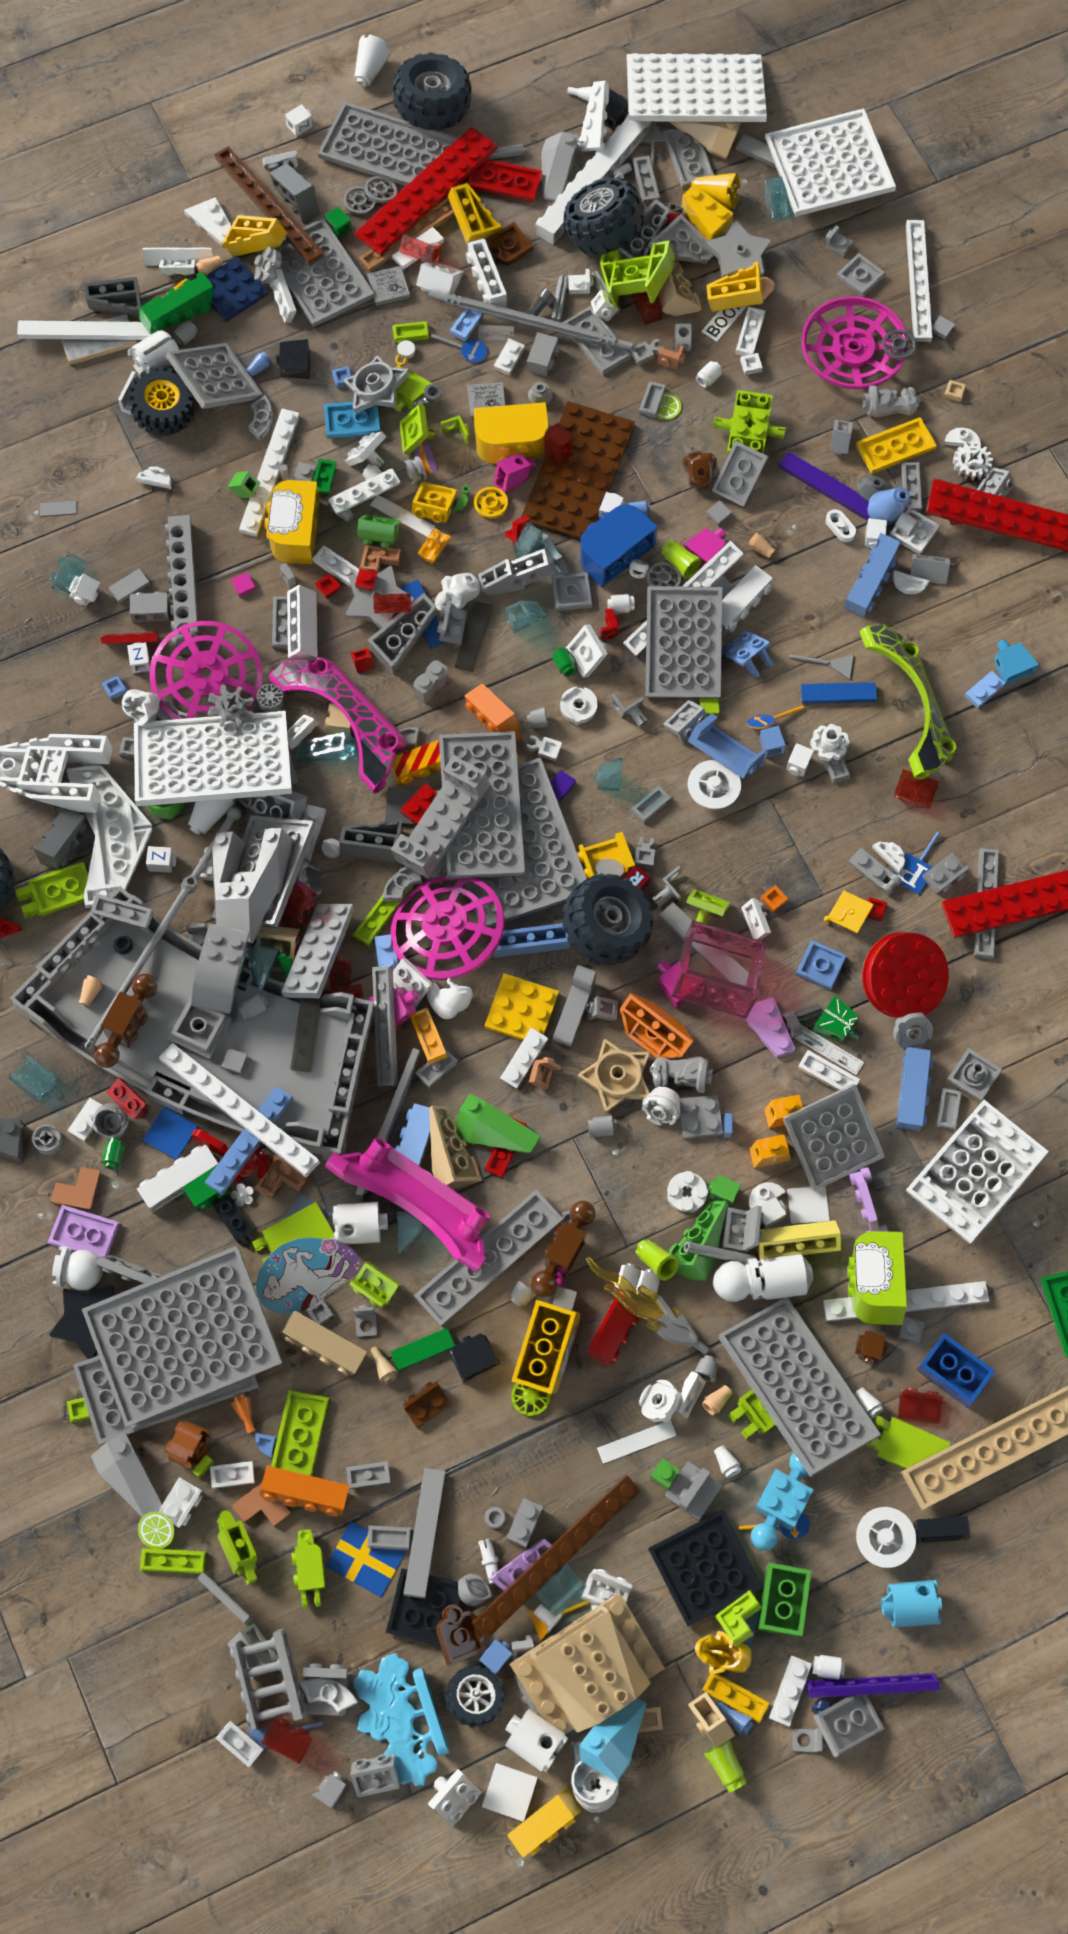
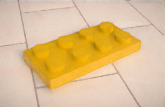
[855,417,937,474]

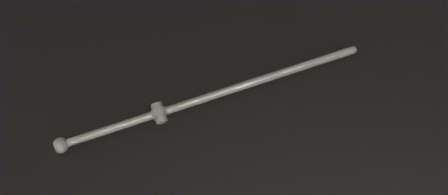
[85,806,241,1050]

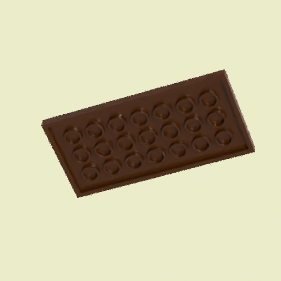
[521,401,635,541]

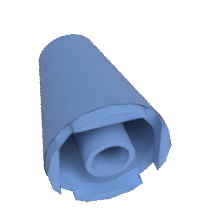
[867,487,910,527]

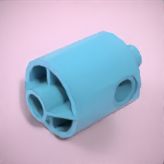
[881,1580,942,1628]

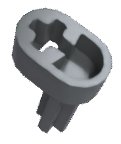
[527,288,556,316]
[781,1004,823,1038]

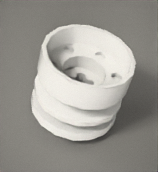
[572,1761,619,1813]

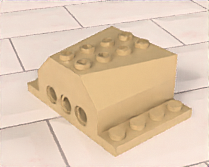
[510,1593,665,1735]

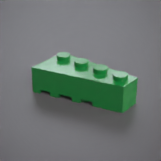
[139,271,213,334]

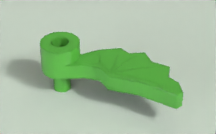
[452,485,470,513]

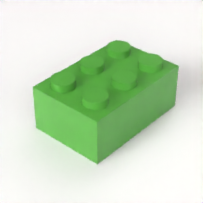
[757,1563,812,1638]

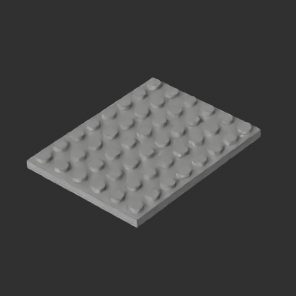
[437,757,587,927]
[82,1246,283,1427]

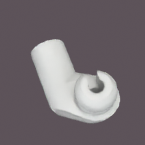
[613,163,631,178]

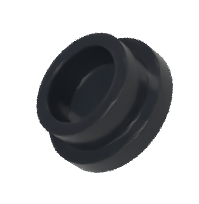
[113,936,133,955]

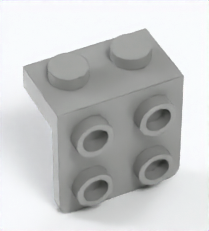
[721,1205,764,1253]
[303,1664,349,1716]

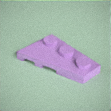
[736,997,795,1058]
[488,1539,551,1591]

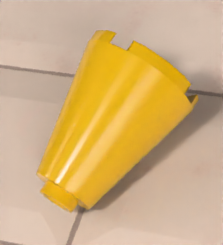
[691,173,741,209]

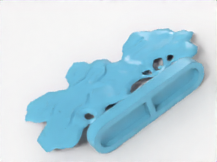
[353,1653,450,1786]

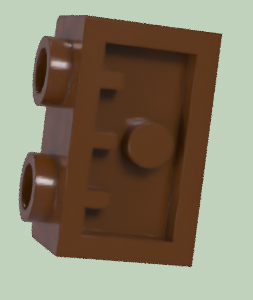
[402,1381,451,1429]

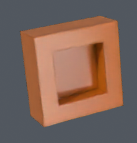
[760,885,788,913]

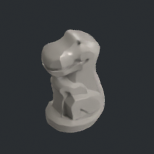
[863,385,920,418]
[650,1057,713,1093]

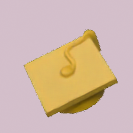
[824,890,874,934]

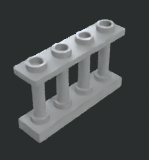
[230,1628,307,1731]

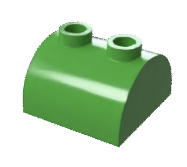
[357,514,401,548]

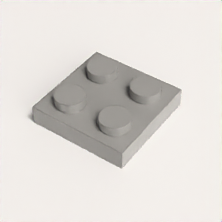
[680,1095,723,1139]

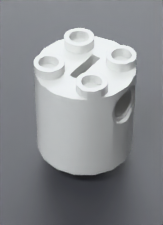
[333,1202,388,1245]
[756,1254,813,1300]
[505,1709,568,1772]

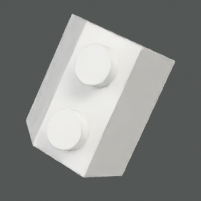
[416,261,464,294]

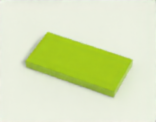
[271,1390,330,1476]

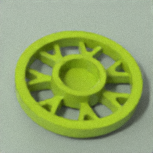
[511,1383,550,1416]

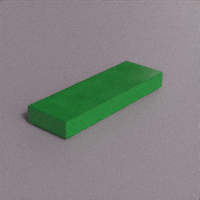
[390,1328,455,1372]

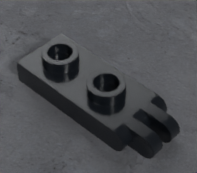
[212,1194,255,1248]

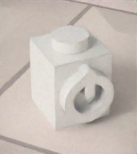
[69,574,100,606]

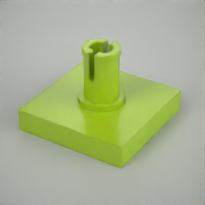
[399,404,435,455]
[686,889,730,926]

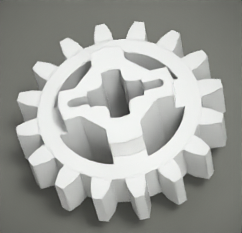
[952,442,993,480]

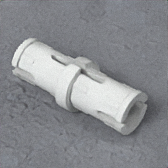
[478,1538,499,1584]

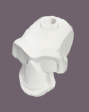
[434,573,481,612]
[122,689,160,726]

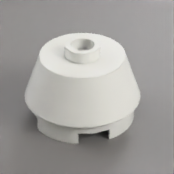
[642,1087,680,1126]

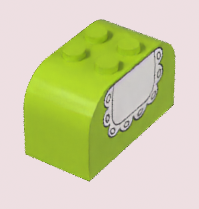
[847,1231,907,1325]

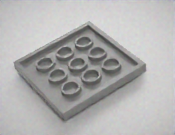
[166,343,263,409]
[782,1084,885,1191]

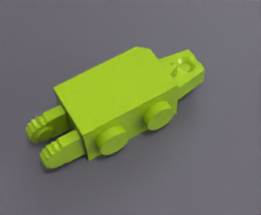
[217,1510,257,1585]
[292,1529,326,1609]

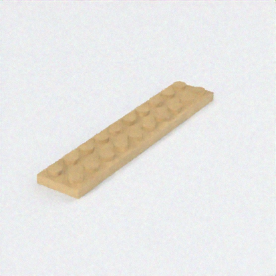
[901,1386,1068,1510]

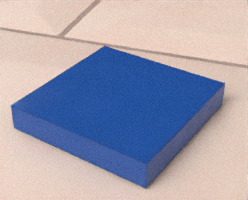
[142,1107,199,1160]

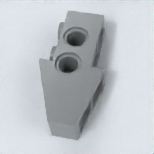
[478,548,556,596]

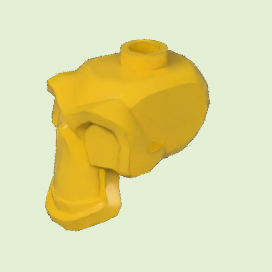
[695,1631,752,1674]

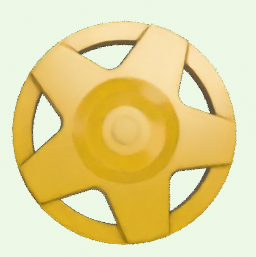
[474,487,508,519]

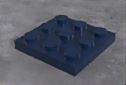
[206,256,268,322]

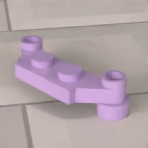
[849,1167,888,1232]

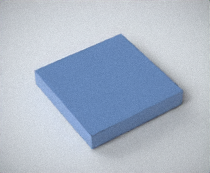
[796,940,847,990]

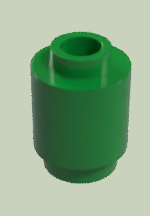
[552,647,577,676]
[101,1138,125,1170]

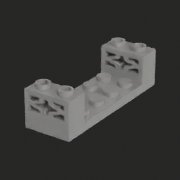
[391,755,490,878]

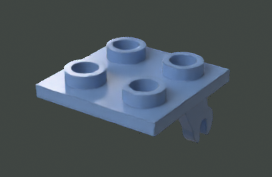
[721,630,773,679]

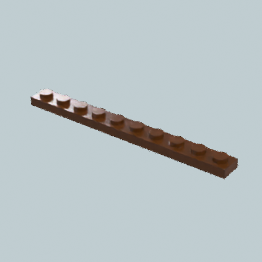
[214,146,324,266]
[471,1475,640,1639]

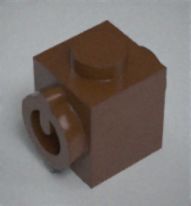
[855,1330,887,1365]

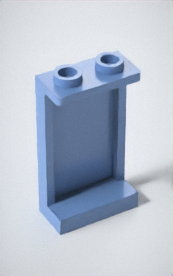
[688,713,767,779]

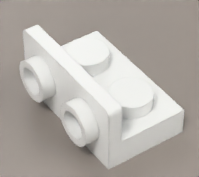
[158,1477,203,1528]

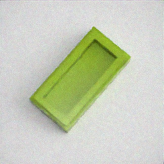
[392,321,430,343]

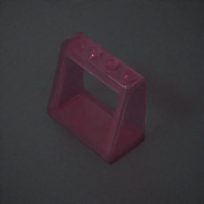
[671,920,767,1019]

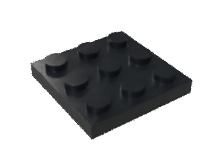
[386,1568,460,1647]

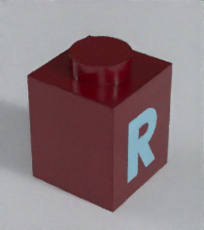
[625,865,650,891]

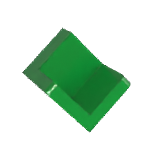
[325,207,352,240]

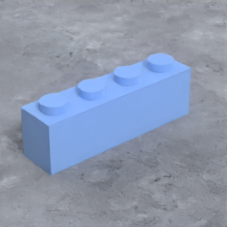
[395,1103,431,1167]

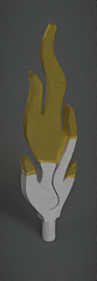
[586,1257,709,1355]

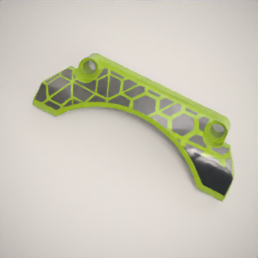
[860,624,956,780]

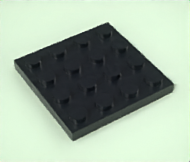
[648,1509,763,1627]

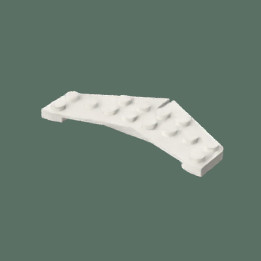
[67,765,152,908]

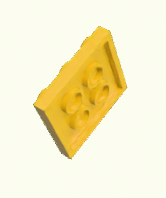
[484,973,559,1041]

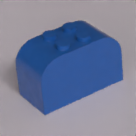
[580,504,657,588]

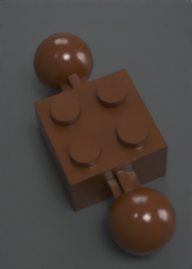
[94,973,158,1068]
[531,1200,596,1297]

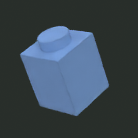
[759,726,786,758]
[479,1639,512,1674]

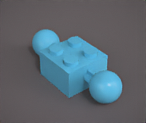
[751,1453,813,1551]

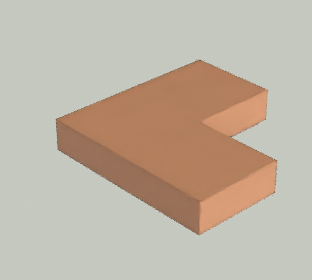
[359,545,402,572]
[255,1154,311,1199]
[51,1167,101,1211]
[232,1483,291,1527]

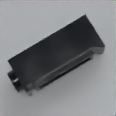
[913,1516,970,1544]

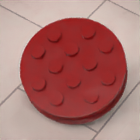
[862,932,949,1018]

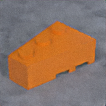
[464,683,522,742]

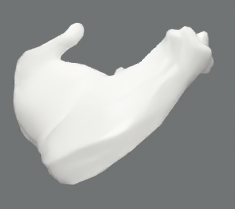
[426,978,474,1019]

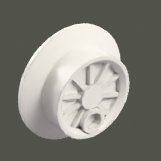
[688,760,741,809]
[856,1507,916,1568]

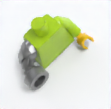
[394,354,442,412]

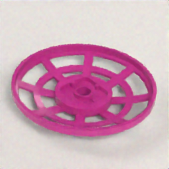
[801,296,908,390]
[150,621,263,720]
[391,875,505,981]

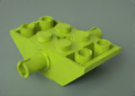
[713,390,786,454]

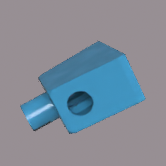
[994,639,1039,686]

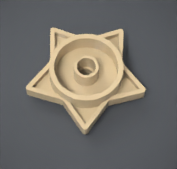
[578,1039,649,1113]

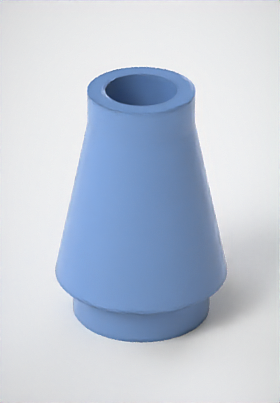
[246,352,272,378]

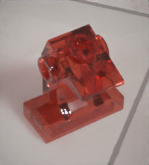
[322,955,363,998]

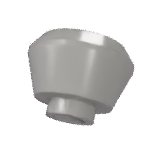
[528,382,552,404]

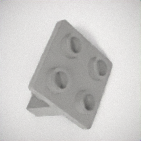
[665,1462,722,1520]

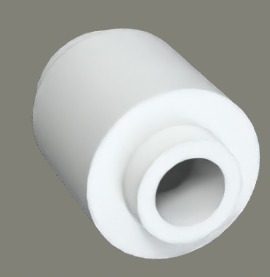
[696,361,722,388]
[607,594,634,614]
[812,1655,845,1680]

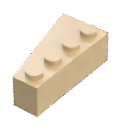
[278,1311,367,1376]

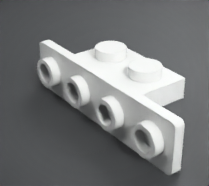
[142,248,213,275]
[328,469,400,514]

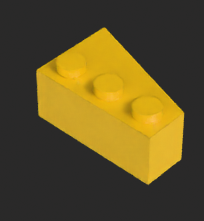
[448,183,502,244]
[682,185,734,240]
[222,215,287,257]
[707,261,764,312]
[507,1787,583,1857]

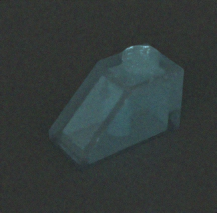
[763,176,789,220]
[514,522,543,559]
[594,758,622,791]
[397,1211,427,1256]

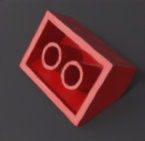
[587,1293,640,1367]

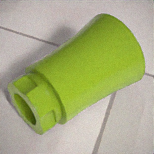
[661,539,702,579]
[635,1240,680,1281]
[703,1739,747,1793]

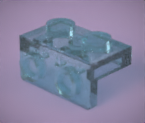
[9,1055,57,1102]
[535,1564,586,1616]

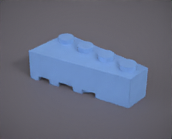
[844,533,900,617]

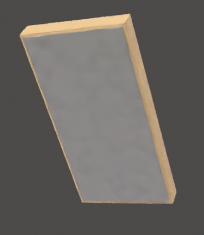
[61,314,137,365]

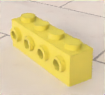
[756,1220,841,1259]

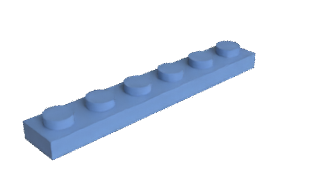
[205,1087,293,1195]

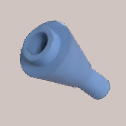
[716,1701,754,1736]

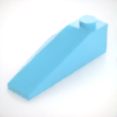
[579,1698,646,1782]

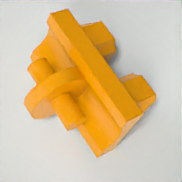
[418,528,451,564]

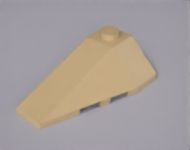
[669,121,741,160]
[659,260,702,317]
[429,1106,482,1189]

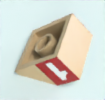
[254,926,300,973]

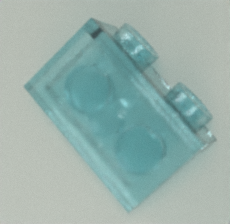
[49,552,88,594]

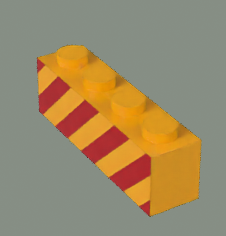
[391,732,460,785]

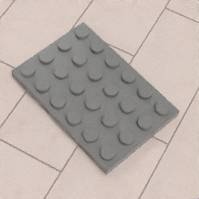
[263,218,374,327]
[645,586,722,699]
[211,815,317,928]

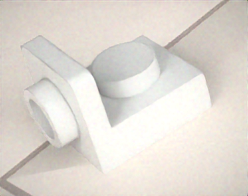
[568,269,593,294]
[591,289,618,321]

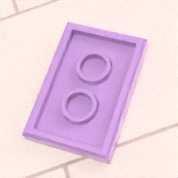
[48,1205,120,1257]

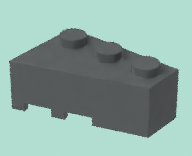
[269,163,321,224]
[84,277,142,318]

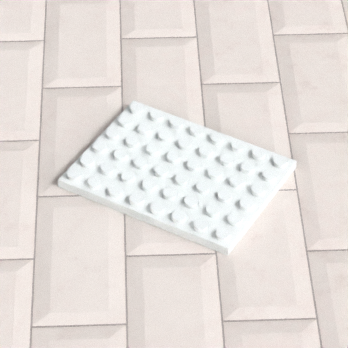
[627,53,767,122]
[134,711,292,806]

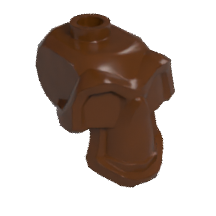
[682,451,717,489]

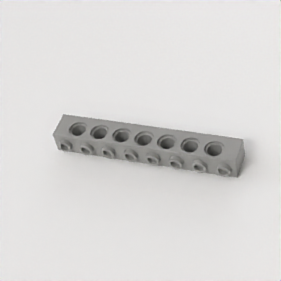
[165,515,200,655]

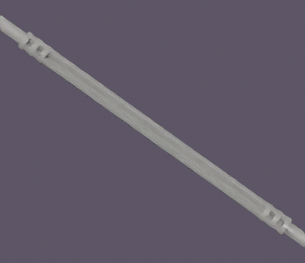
[428,290,633,350]

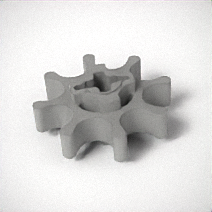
[208,684,254,729]

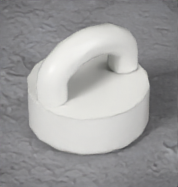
[629,560,649,579]
[322,838,340,858]

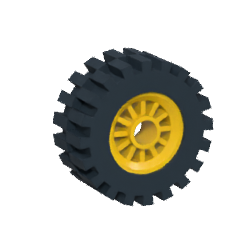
[130,367,193,436]

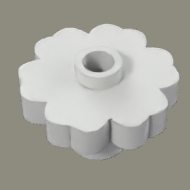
[810,724,849,762]

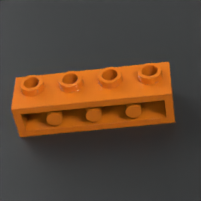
[259,1465,349,1517]

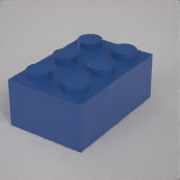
[916,1333,995,1408]

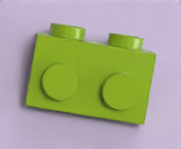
[350,1261,401,1308]

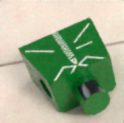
[813,996,864,1043]

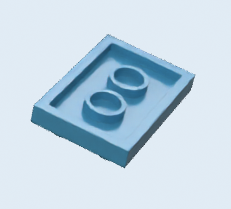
[324,402,380,439]

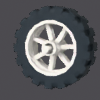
[445,1665,505,1728]

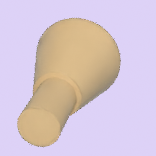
[370,1346,398,1384]

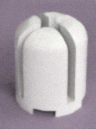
[128,330,179,376]

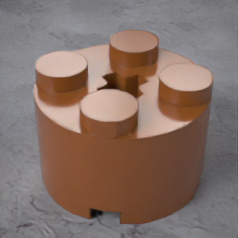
[165,1421,212,1470]

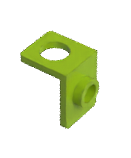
[441,415,470,445]

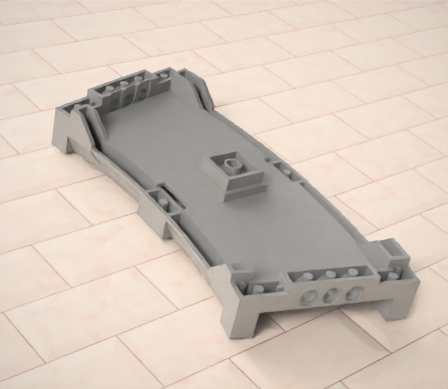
[9,886,374,1161]

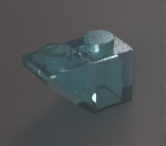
[505,600,546,633]

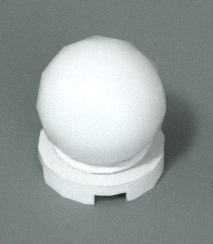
[52,1246,103,1290]
[713,1258,762,1302]

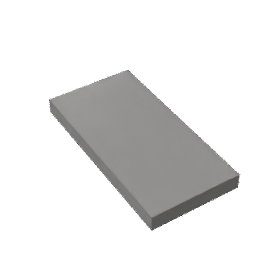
[662,128,714,189]
[562,306,631,376]

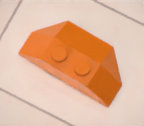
[620,993,694,1058]

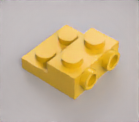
[411,481,457,523]

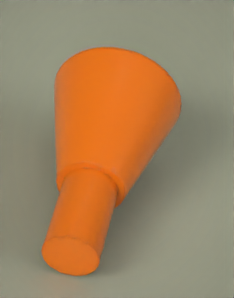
[230,1394,255,1433]

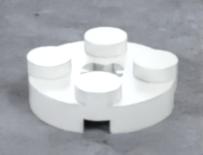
[560,687,597,725]
[667,1171,708,1213]
[639,1380,681,1422]

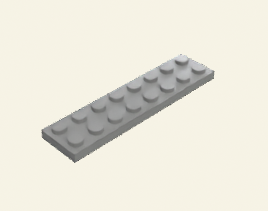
[414,1189,563,1327]

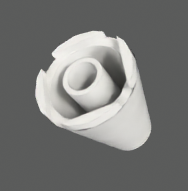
[354,35,392,87]
[188,798,237,835]

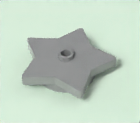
[705,221,771,278]
[344,356,410,413]
[346,566,414,629]

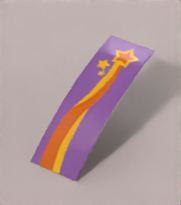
[414,439,438,474]

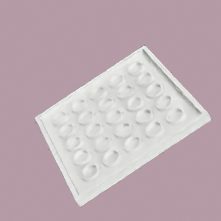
[765,109,896,217]

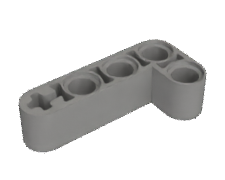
[553,965,597,1047]

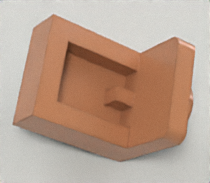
[657,345,686,370]
[529,1057,561,1090]

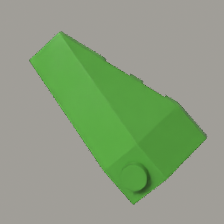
[456,1094,541,1154]
[669,1201,728,1280]

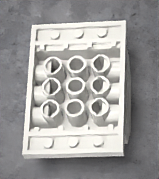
[906,1100,1049,1244]

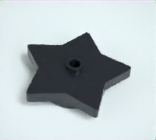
[49,1285,114,1359]

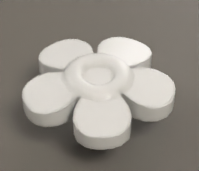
[231,1184,254,1207]

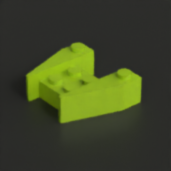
[600,241,675,309]

